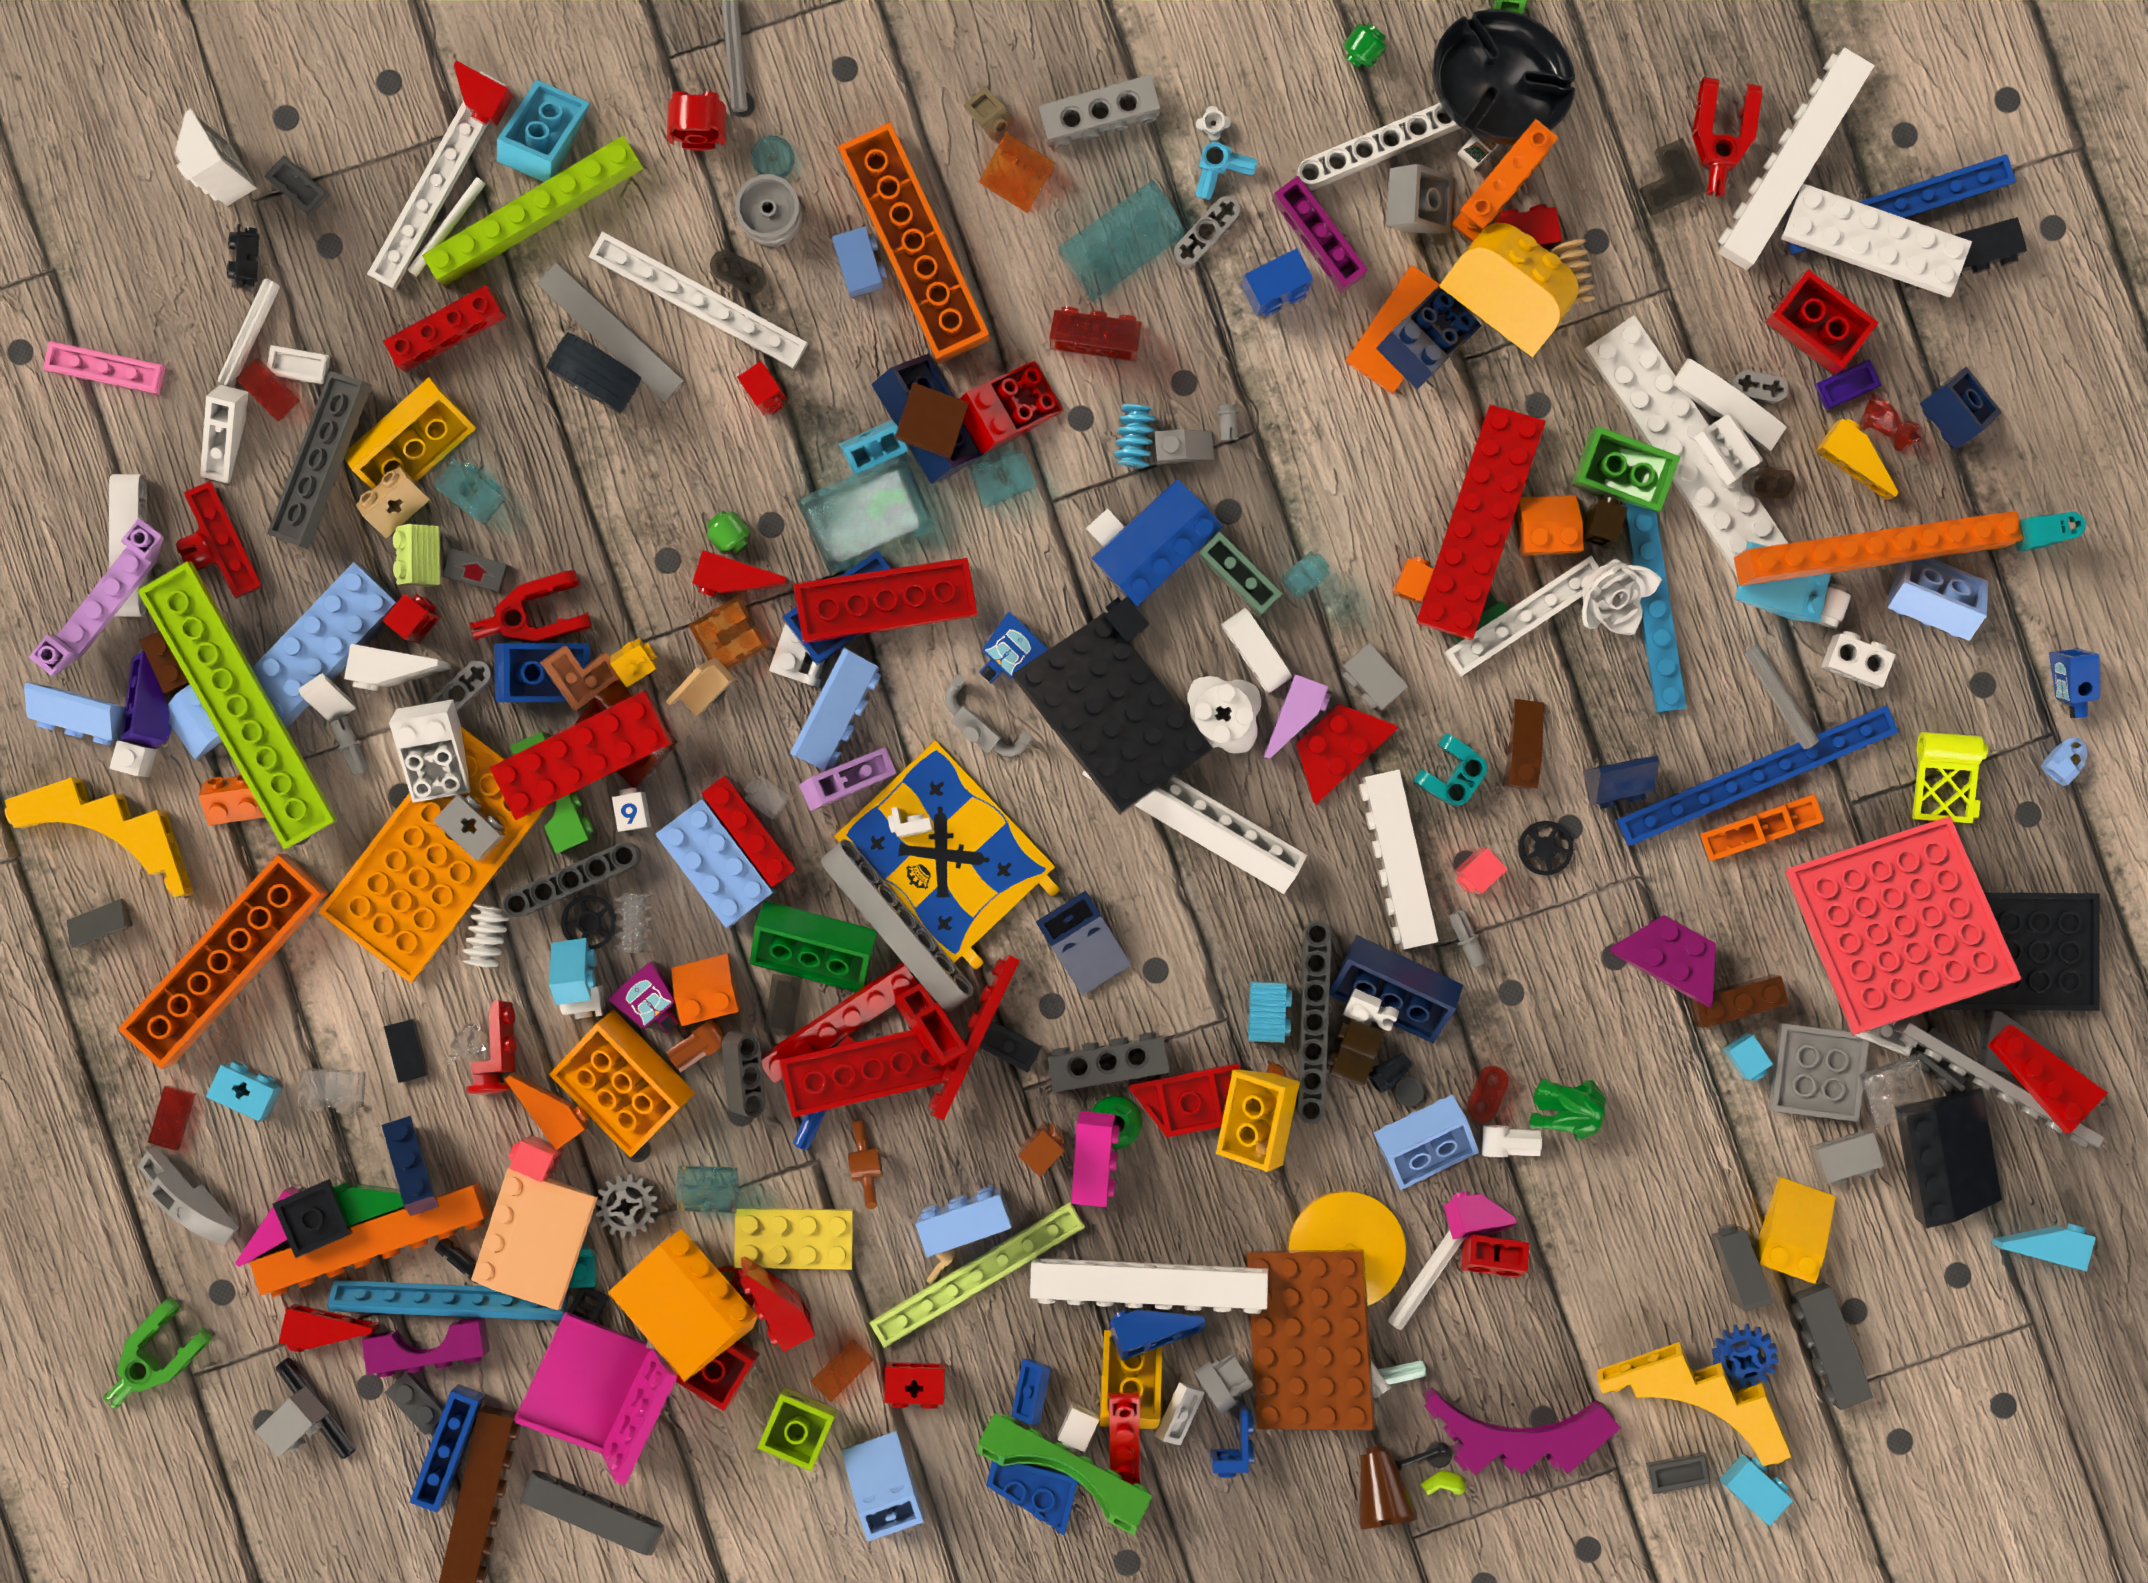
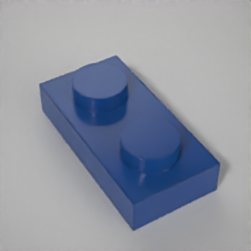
[1011,1359,1051,1425]

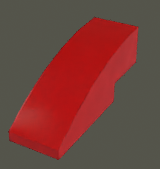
[895,983,968,1066]

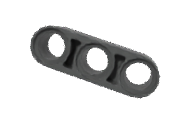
[722,1031,766,1118]

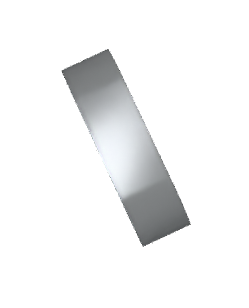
[1731,370,1788,404]

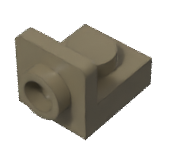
[963,87,1013,140]

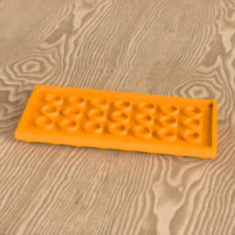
[318,726,550,983]

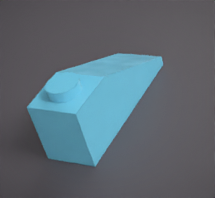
[1991,1223,2096,1272]

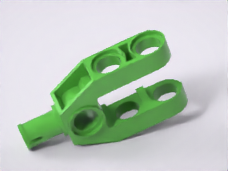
[103,1296,213,1409]

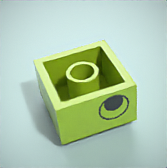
[757,1387,838,1472]

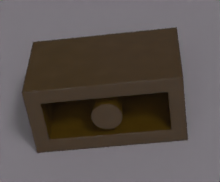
[1583,497,1628,548]

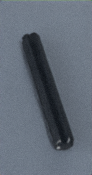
[276,1358,355,1459]

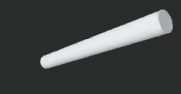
[407,177,486,277]

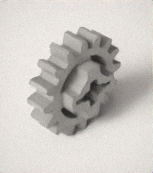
[595,1173,660,1238]

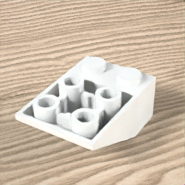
[389,699,471,802]

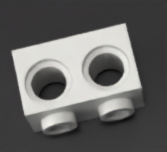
[1821,631,1896,689]

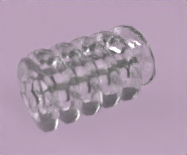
[614,894,652,953]

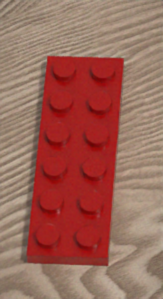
[793,558,978,643]
[489,690,673,820]
[779,1021,965,1118]

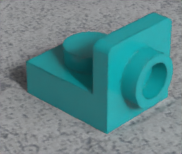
[568,1244,597,1289]

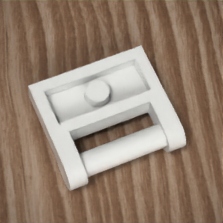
[769,623,825,688]

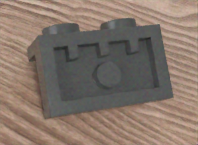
[1910,1026,1978,1092]

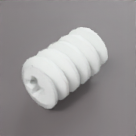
[462,904,510,968]

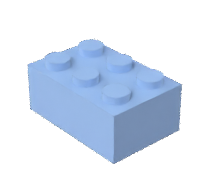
[915,1185,1013,1257]

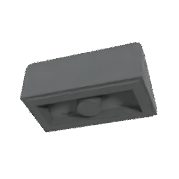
[66,899,133,948]

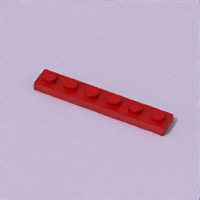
[928,955,1020,1121]
[761,962,919,1084]

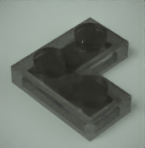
[1639,138,1706,217]

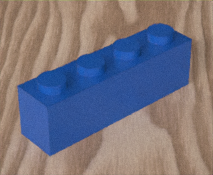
[409,1384,486,1513]

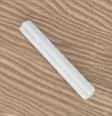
[218,279,280,388]
[1388,1229,1465,1330]

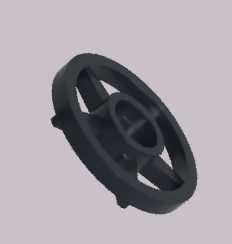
[1518,821,1573,875]
[561,895,617,949]

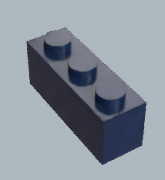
[381,1116,439,1216]

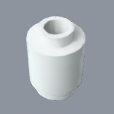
[1815,583,1851,629]

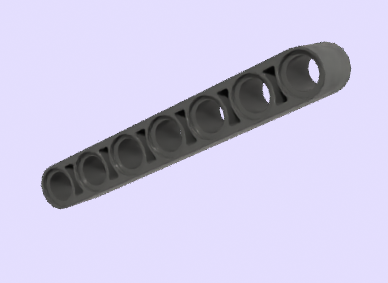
[1296,920,1331,1124]

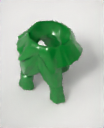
[1529,1079,1606,1142]

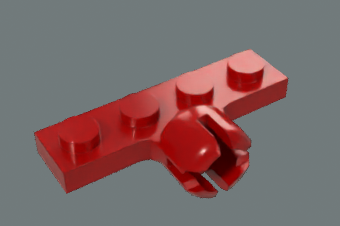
[176,481,262,599]

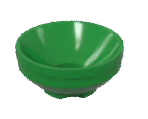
[1091,1096,1142,1149]

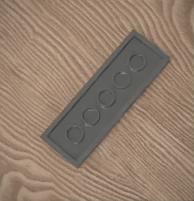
[267,371,372,549]

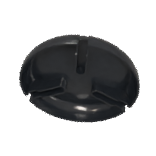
[1432,9,1575,145]

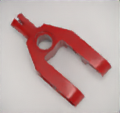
[1692,77,1762,197]
[469,570,592,643]

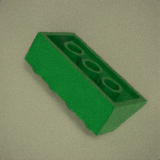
[749,901,877,992]

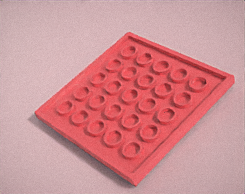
[1785,816,2021,1036]

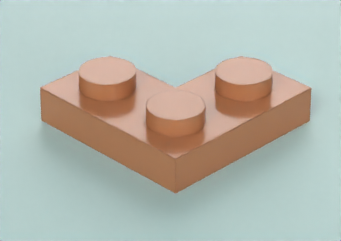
[540,645,620,711]

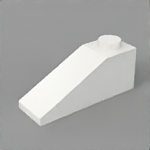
[200,385,248,484]

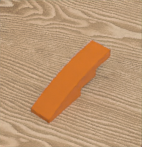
[1700,793,1825,862]

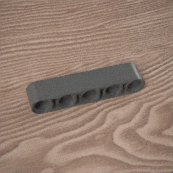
[503,843,641,917]
[520,1470,664,1556]

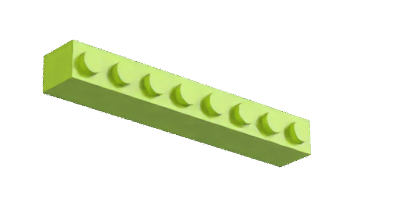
[422,135,644,287]

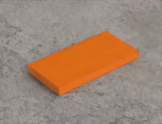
[1345,265,1440,395]

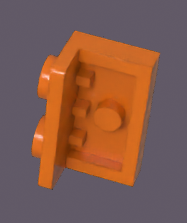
[198,774,265,826]

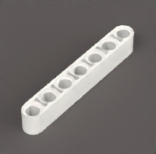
[1296,103,1461,191]

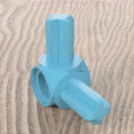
[1195,142,1257,200]

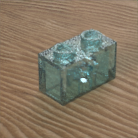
[970,449,1037,509]
[433,459,506,525]
[1280,551,1330,602]
[675,1166,740,1213]

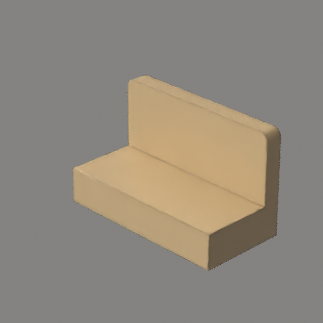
[666,656,735,717]

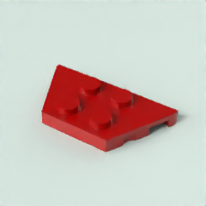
[1295,704,1398,805]
[1128,1063,1240,1138]

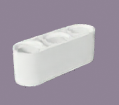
[1221,608,1293,694]

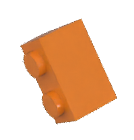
[1517,495,1584,556]
[671,953,743,1026]

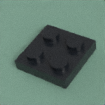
[272,1179,353,1258]

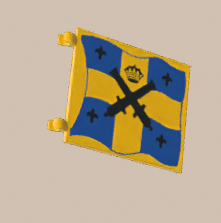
[834,740,1060,969]

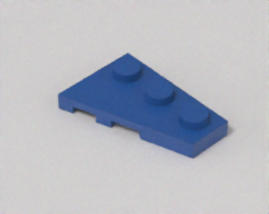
[986,1461,1078,1536]

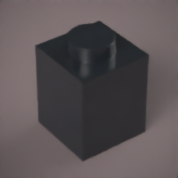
[1104,597,1149,643]

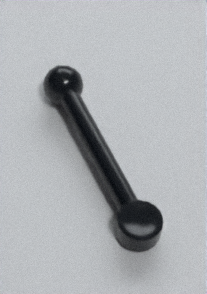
[1394,1442,1448,1472]

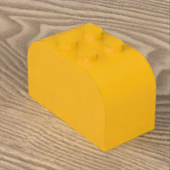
[1439,223,1579,357]

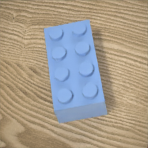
[655,799,776,928]

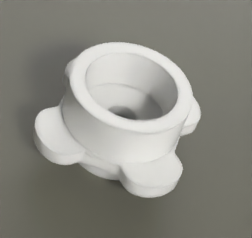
[1196,106,1231,141]

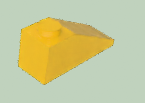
[1815,418,1899,501]

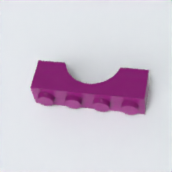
[362,1317,490,1378]

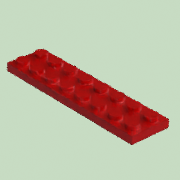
[1416,404,1546,641]

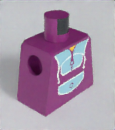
[607,961,680,1034]

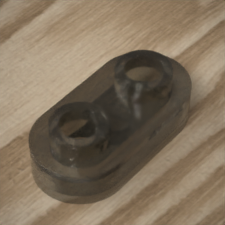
[710,250,766,295]
[1742,466,1795,498]

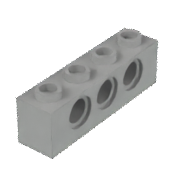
[1038,74,1160,148]

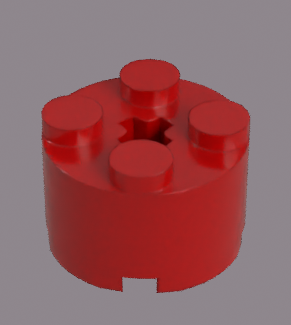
[667,91,726,151]

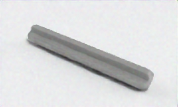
[722,0,748,112]
[1744,645,1819,749]

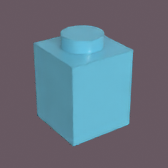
[1723,1033,1773,1081]

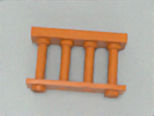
[1451,119,1559,243]

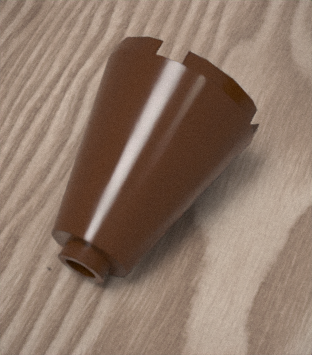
[1359,1445,1418,1530]

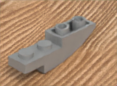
[137,1146,239,1246]

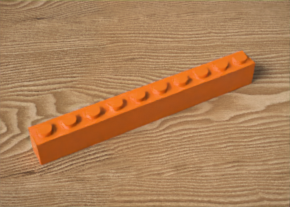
[1733,511,2023,586]

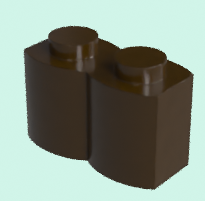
[1327,1018,1384,1087]

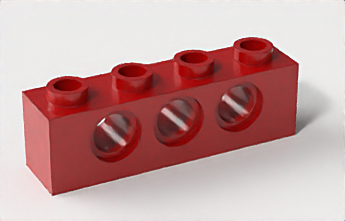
[383,285,507,372]

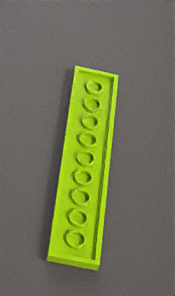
[137,561,338,850]

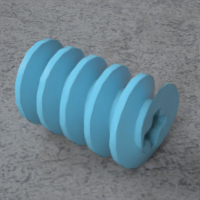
[1114,404,1156,468]

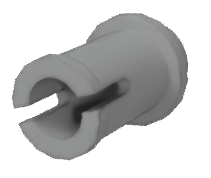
[1217,404,1240,441]

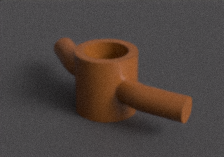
[848,1120,883,1209]

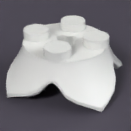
[1581,559,1662,635]
[1187,676,1261,754]

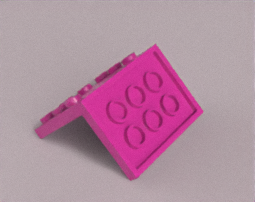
[514,1312,677,1486]

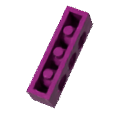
[1272,176,1368,294]

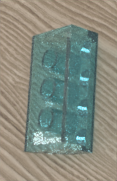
[1058,180,1186,302]

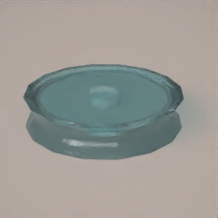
[751,136,795,178]

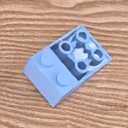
[841,1430,925,1542]

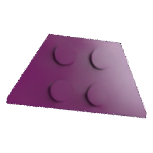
[1610,915,1716,1008]

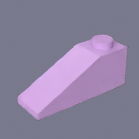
[1262,674,1331,759]
[799,747,897,811]

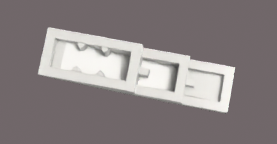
[1672,359,1787,451]

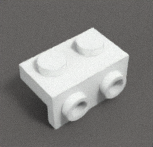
[1694,413,1763,486]

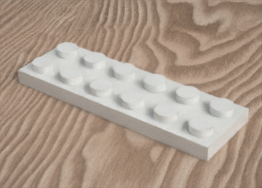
[1781,184,1972,298]

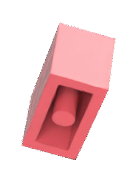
[1454,848,1508,894]
[508,1135,564,1183]

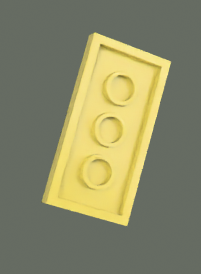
[734,1208,853,1270]

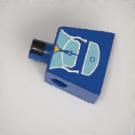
[979,612,1049,684]
[2049,648,2100,718]

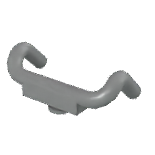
[945,674,1031,757]

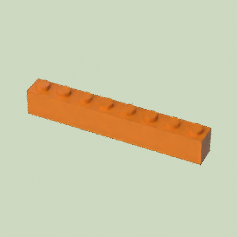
[249,1182,490,1297]

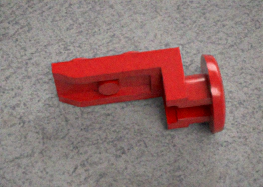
[466,1000,517,1095]

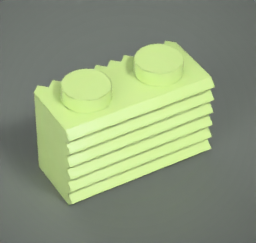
[393,524,440,587]

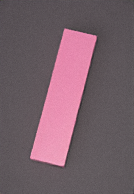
[43,341,166,395]

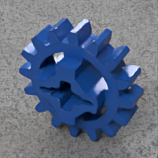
[1712,1324,1778,1388]

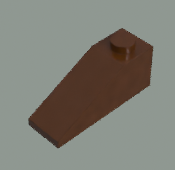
[1503,699,1544,789]

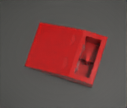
[960,360,1064,455]
[739,1256,815,1352]

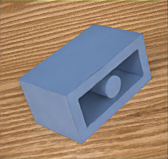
[832,226,887,298]

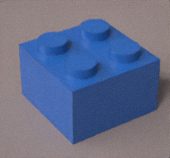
[1241,248,1313,317]

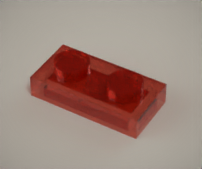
[148,1085,196,1151]

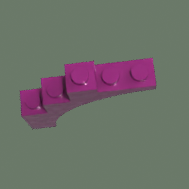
[1423,1387,1621,1475]

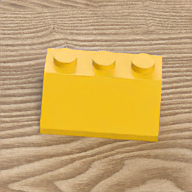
[1216,1069,1300,1172]

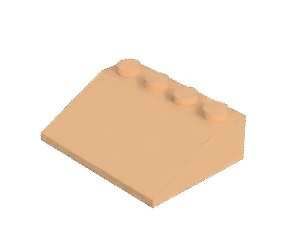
[471,1167,598,1310]

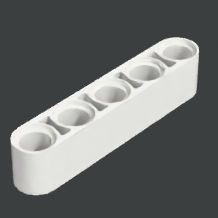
[109,474,147,617]

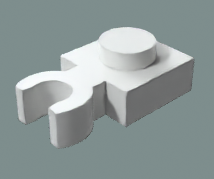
[1343,989,1399,1031]

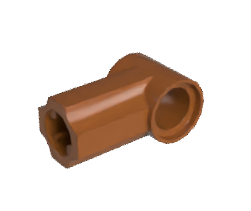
[667,1018,725,1073]

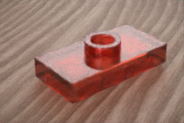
[236,358,301,421]

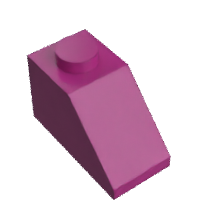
[1444,1191,1517,1240]

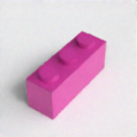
[1071,1111,1120,1207]

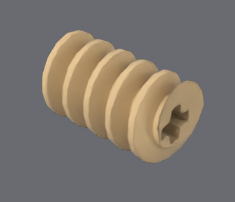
[1550,239,1596,304]

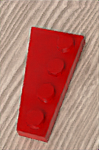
[1988,1025,2108,1133]

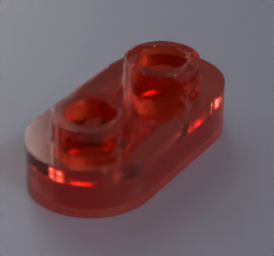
[1466,1065,1509,1123]

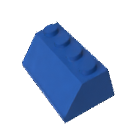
[1091,479,1223,606]

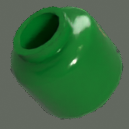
[1343,22,1387,68]

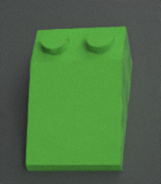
[1571,426,1680,512]

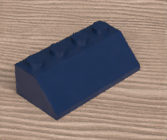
[871,353,986,484]
[1329,935,1463,1043]

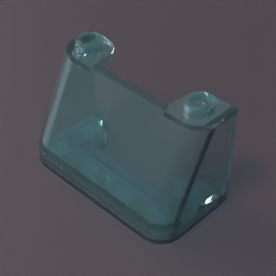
[797,455,935,573]

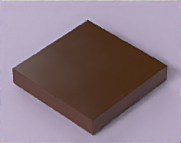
[894,382,969,459]

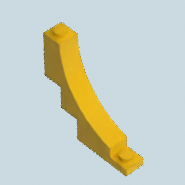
[4,777,194,897]
[1597,1342,1791,1466]

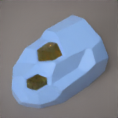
[2040,737,2088,786]

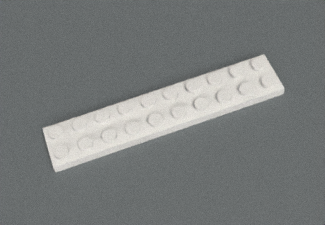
[1584,315,1788,576]

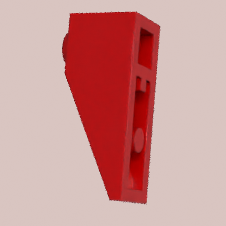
[692,550,789,597]
[278,1304,380,1352]

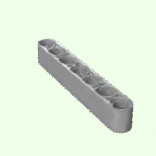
[821,839,974,1012]

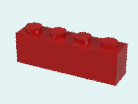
[701,775,799,887]

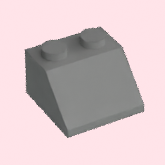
[1386,164,1453,234]

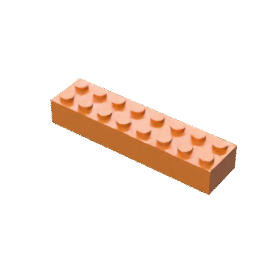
[837,122,991,365]
[118,854,330,1069]

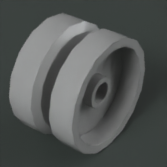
[735,174,803,247]

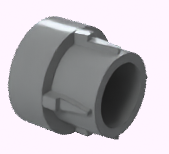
[1194,1353,1253,1414]

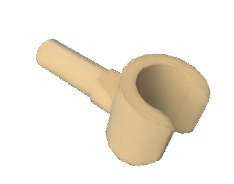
[926,1249,955,1284]

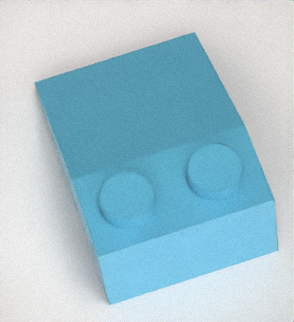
[497,80,590,182]
[1735,542,1831,622]

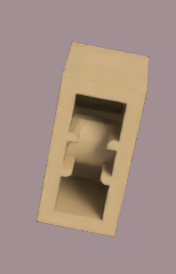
[356,466,430,539]

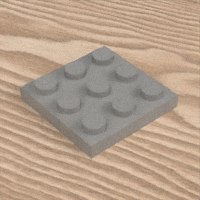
[1769,1023,1869,1122]

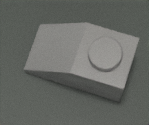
[1154,429,1214,466]

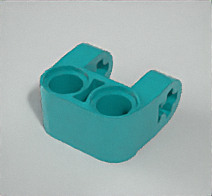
[2016,512,2086,552]
[1413,733,1487,806]

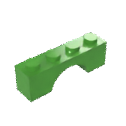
[510,732,594,854]

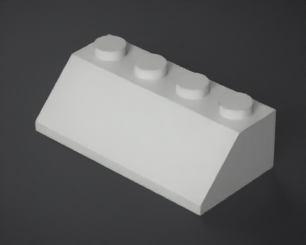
[175,108,257,206]

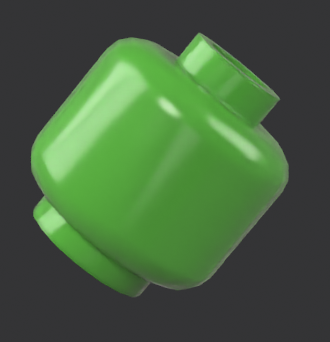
[707,510,750,555]

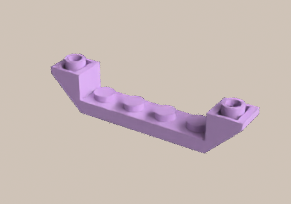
[28,518,164,676]

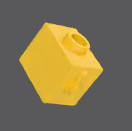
[610,637,658,688]

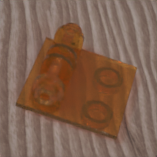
[979,132,1055,213]

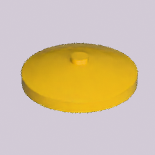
[1288,1191,1406,1306]

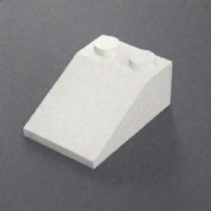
[344,644,451,691]

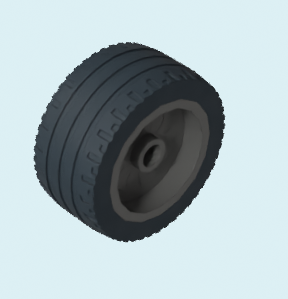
[546,332,642,413]

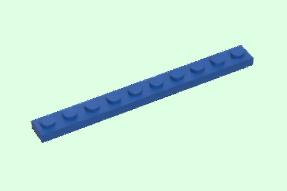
[1616,705,1899,846]

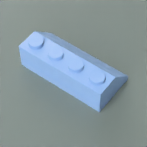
[790,648,881,771]

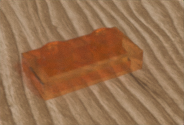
[810,1338,873,1402]

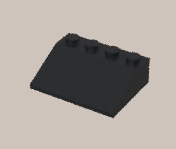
[1895,1088,2002,1228]

